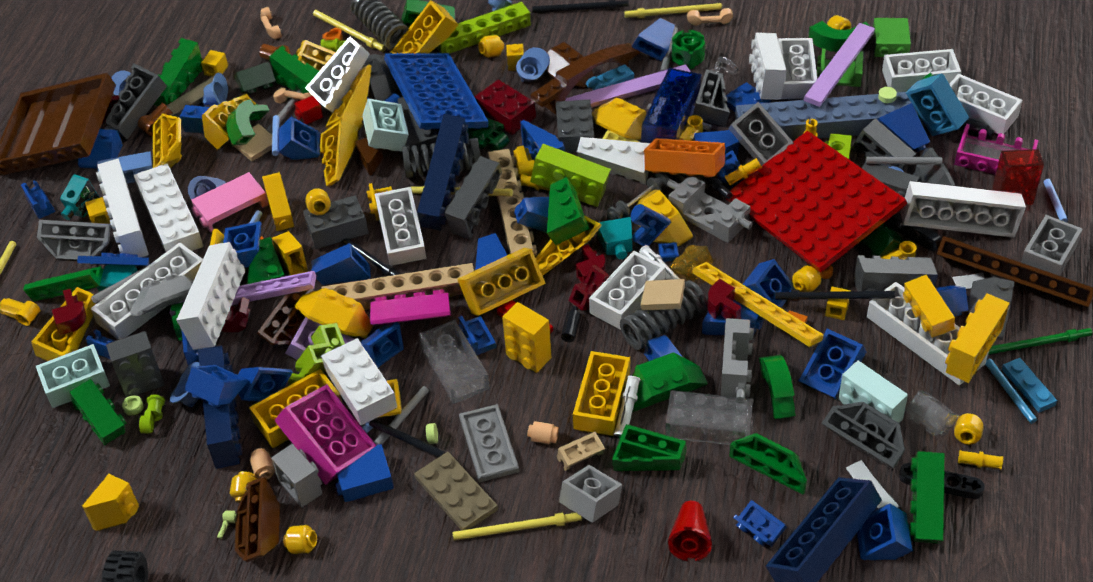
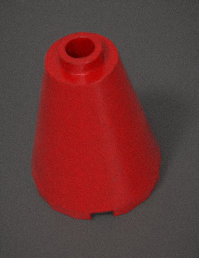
[668,501,712,561]

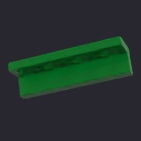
[23,266,104,302]

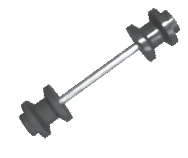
[607,172,670,220]

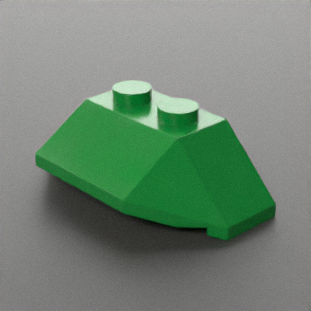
[632,352,708,412]
[729,433,807,495]

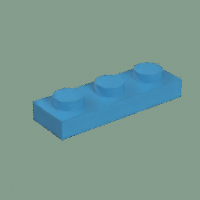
[1002,358,1057,413]

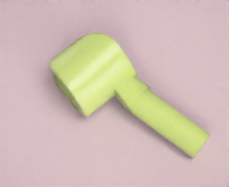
[217,511,236,539]

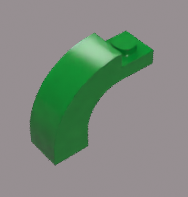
[808,21,870,52]
[226,100,269,145]
[759,355,796,419]

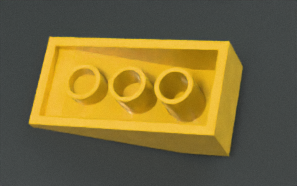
[391,0,459,53]

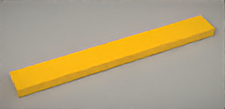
[693,262,824,347]

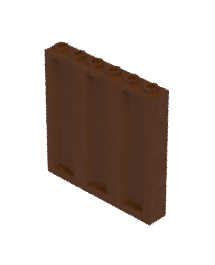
[0,73,116,176]

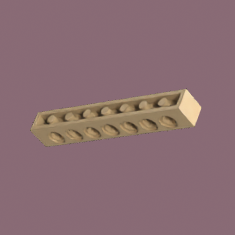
[488,149,537,256]
[321,263,474,310]

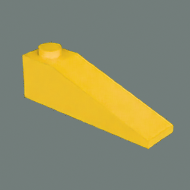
[320,119,359,187]

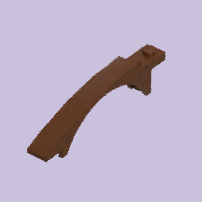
[530,43,640,114]

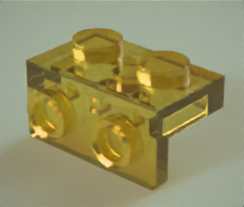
[669,245,713,282]

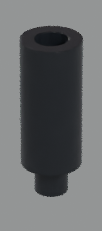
[960,118,994,137]
[561,306,581,342]

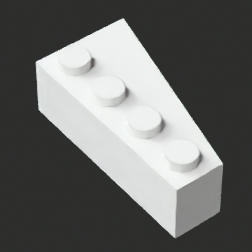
[306,37,370,113]
[577,137,650,185]

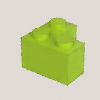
[300,323,345,375]

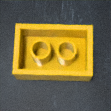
[502,302,552,373]

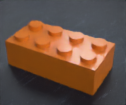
[644,138,725,177]

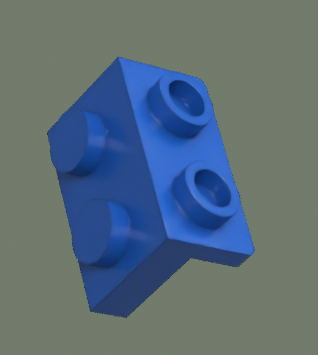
[717,150,745,189]
[457,316,497,356]
[733,500,787,547]

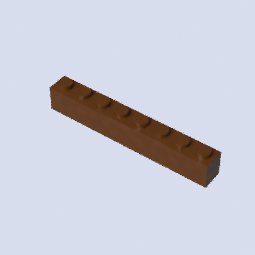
[937,236,1093,307]

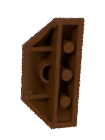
[545,42,595,89]
[257,289,314,346]
[235,477,280,562]

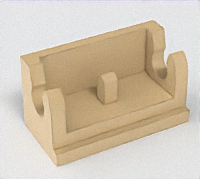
[557,432,605,471]

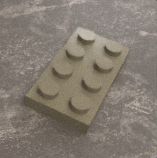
[414,452,498,531]

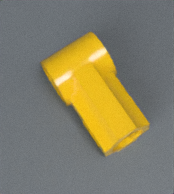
[675,115,703,141]
[513,146,535,179]
[881,241,917,260]
[0,298,41,326]

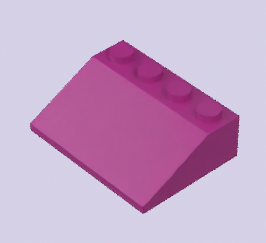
[370,290,451,325]
[274,384,376,485]

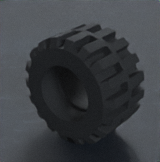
[101,550,148,582]

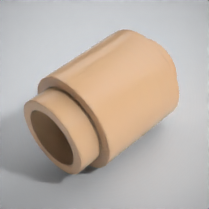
[528,421,559,445]
[250,448,275,479]

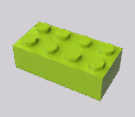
[530,144,611,208]

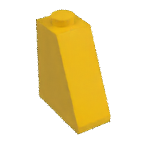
[262,172,294,231]
[272,231,308,276]

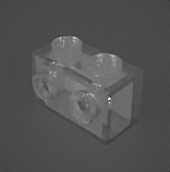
[905,390,959,437]

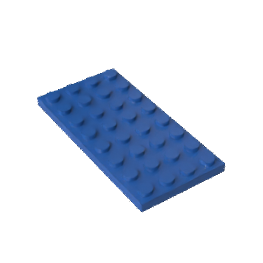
[384,53,488,130]

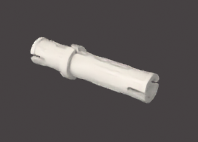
[639,245,680,280]
[614,376,641,438]

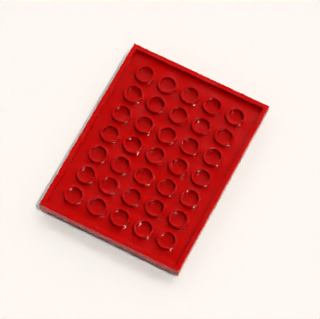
[726,131,907,273]

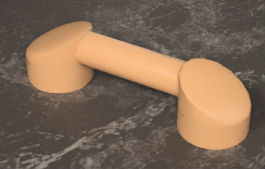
[261,7,282,39]
[687,8,733,26]
[273,88,318,103]

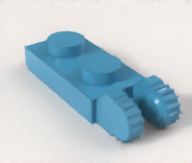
[586,64,634,91]

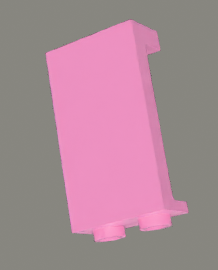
[191,172,269,233]

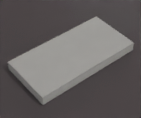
[459,404,519,482]

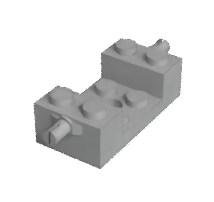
[667,176,753,243]
[720,318,754,405]

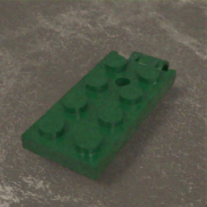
[435,118,510,151]

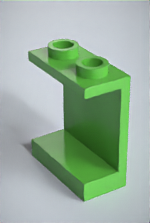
[873,18,911,57]
[817,49,863,87]

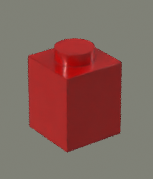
[294,95,323,124]

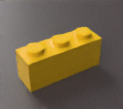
[903,275,955,338]

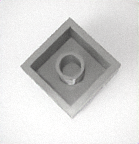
[271,444,322,508]
[559,465,622,523]

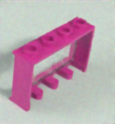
[954,124,1039,182]

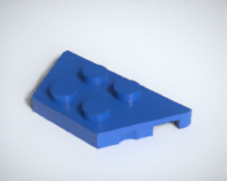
[77,253,149,266]

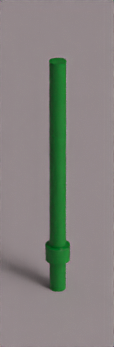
[988,328,1093,355]

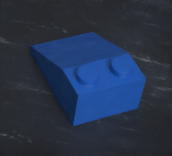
[521,120,565,161]
[799,329,867,399]

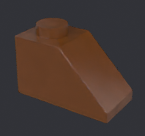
[355,137,384,176]

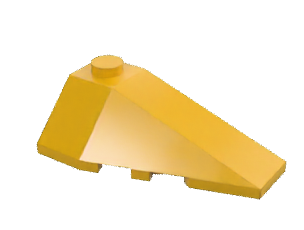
[325,64,372,131]
[202,94,256,149]
[536,215,602,276]

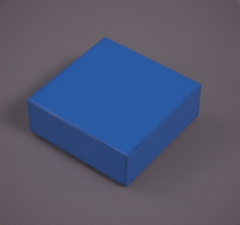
[658,242,679,262]

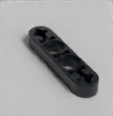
[884,211,942,251]
[899,463,985,499]

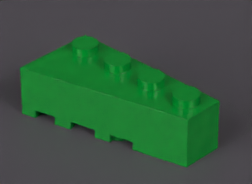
[153,38,203,106]
[910,451,945,544]

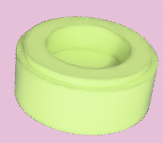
[878,87,897,103]
[122,395,144,415]
[426,423,438,444]

